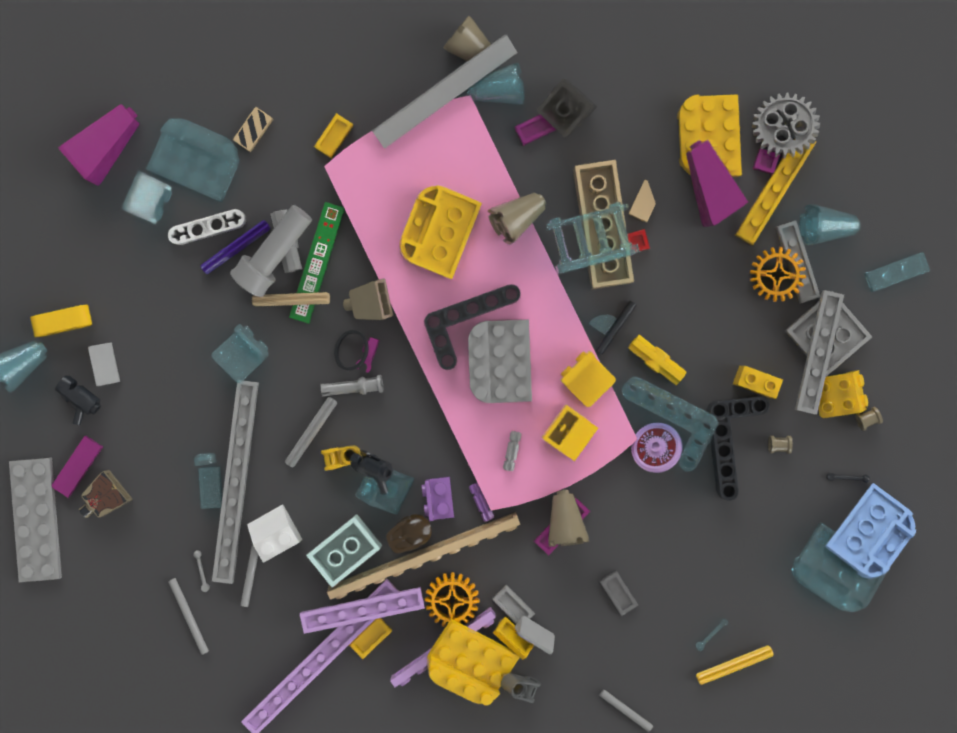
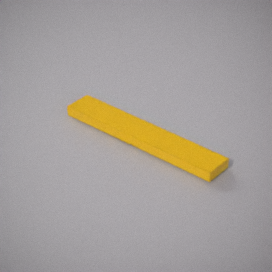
[735,131,816,246]

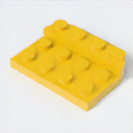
[677,94,742,177]
[399,185,482,279]
[427,619,520,705]

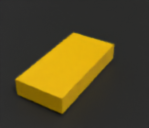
[314,113,354,159]
[493,617,534,660]
[349,618,392,659]

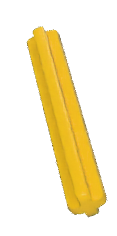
[696,645,773,685]

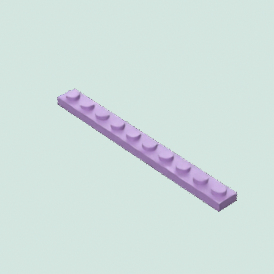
[241,579,399,733]

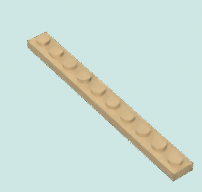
[327,512,520,600]

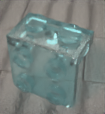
[211,324,268,383]

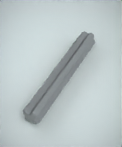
[285,397,337,467]

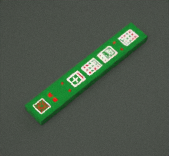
[289,202,345,324]

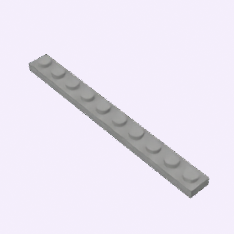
[212,380,259,584]

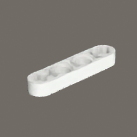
[168,209,246,245]

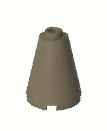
[443,16,494,71]
[488,193,546,245]
[548,490,589,547]

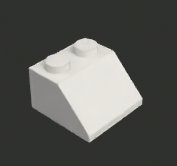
[247,504,302,563]

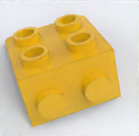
[560,351,616,407]
[818,370,868,418]

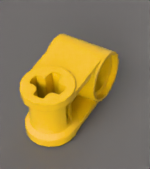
[321,445,362,471]

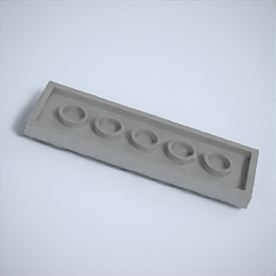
[9,458,62,582]

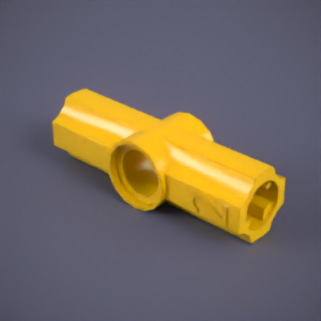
[628,335,687,385]

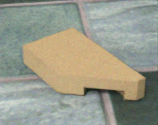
[628,180,656,223]

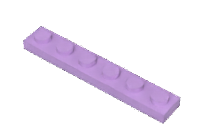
[300,587,425,634]
[390,607,496,687]

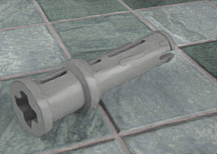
[321,375,383,397]

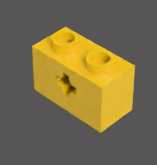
[732,366,783,399]

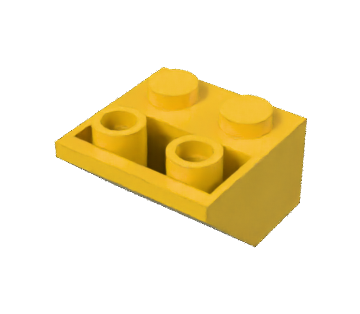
[541,404,598,461]

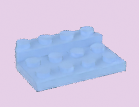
[825,483,916,579]

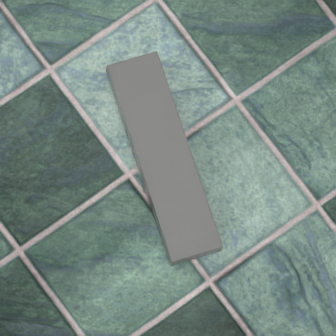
[775,220,821,304]

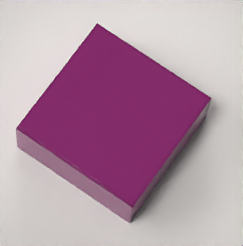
[753,148,780,175]

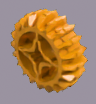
[750,247,806,302]
[425,572,480,627]

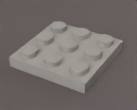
[785,291,872,376]

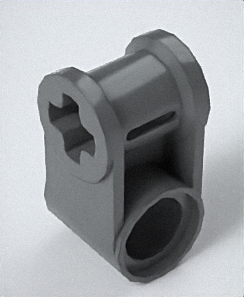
[501,673,541,703]

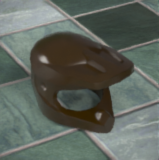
[386,514,432,554]

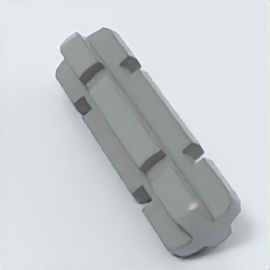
[503,431,521,471]

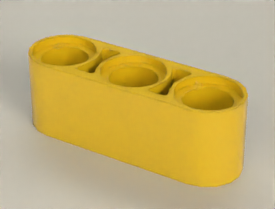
[30,305,93,337]

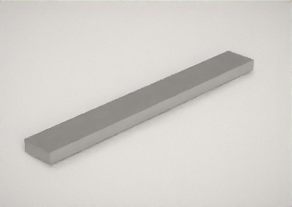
[372,35,518,149]

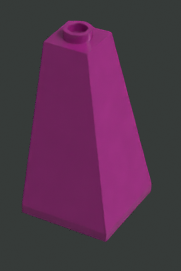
[58,104,140,186]
[686,140,748,227]

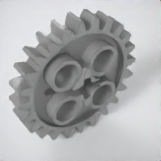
[752,93,820,158]

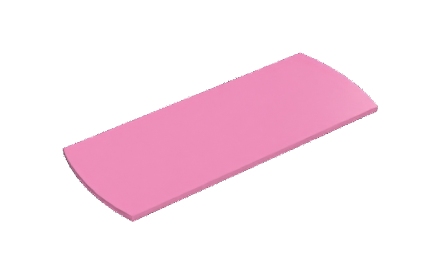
[324,95,638,511]

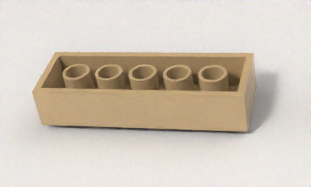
[573,160,634,289]

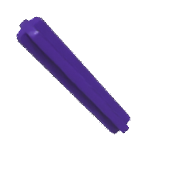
[201,220,271,274]

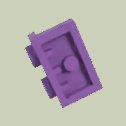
[422,477,454,521]

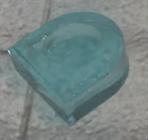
[194,453,217,466]

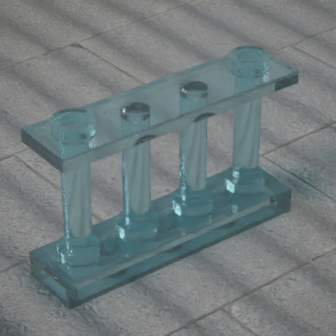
[545,202,640,275]

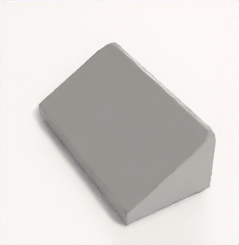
[88,343,121,386]
[515,616,555,654]

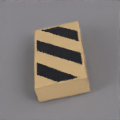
[233,107,273,152]

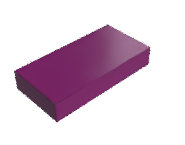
[514,109,560,146]

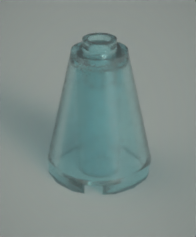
[468,63,525,105]
[799,204,860,245]
[0,340,48,393]

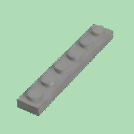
[795,290,844,415]

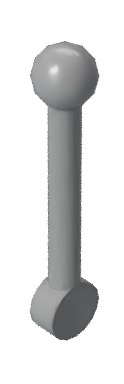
[193,550,210,592]

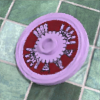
[631,423,682,473]

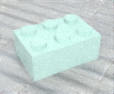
[306,514,382,587]

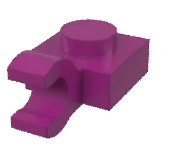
[356,337,380,373]

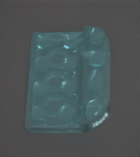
[146,118,239,202]
[792,523,887,612]

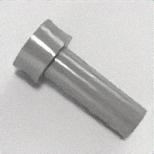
[230,205,312,297]

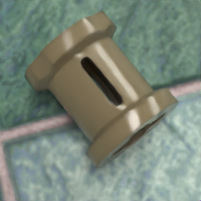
[855,407,883,431]
[768,436,793,454]

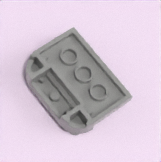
[468,319,532,403]

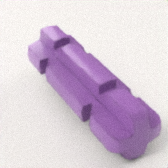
[469,483,494,521]

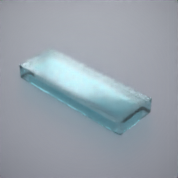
[864,252,930,292]

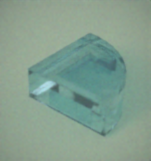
[588,315,616,335]

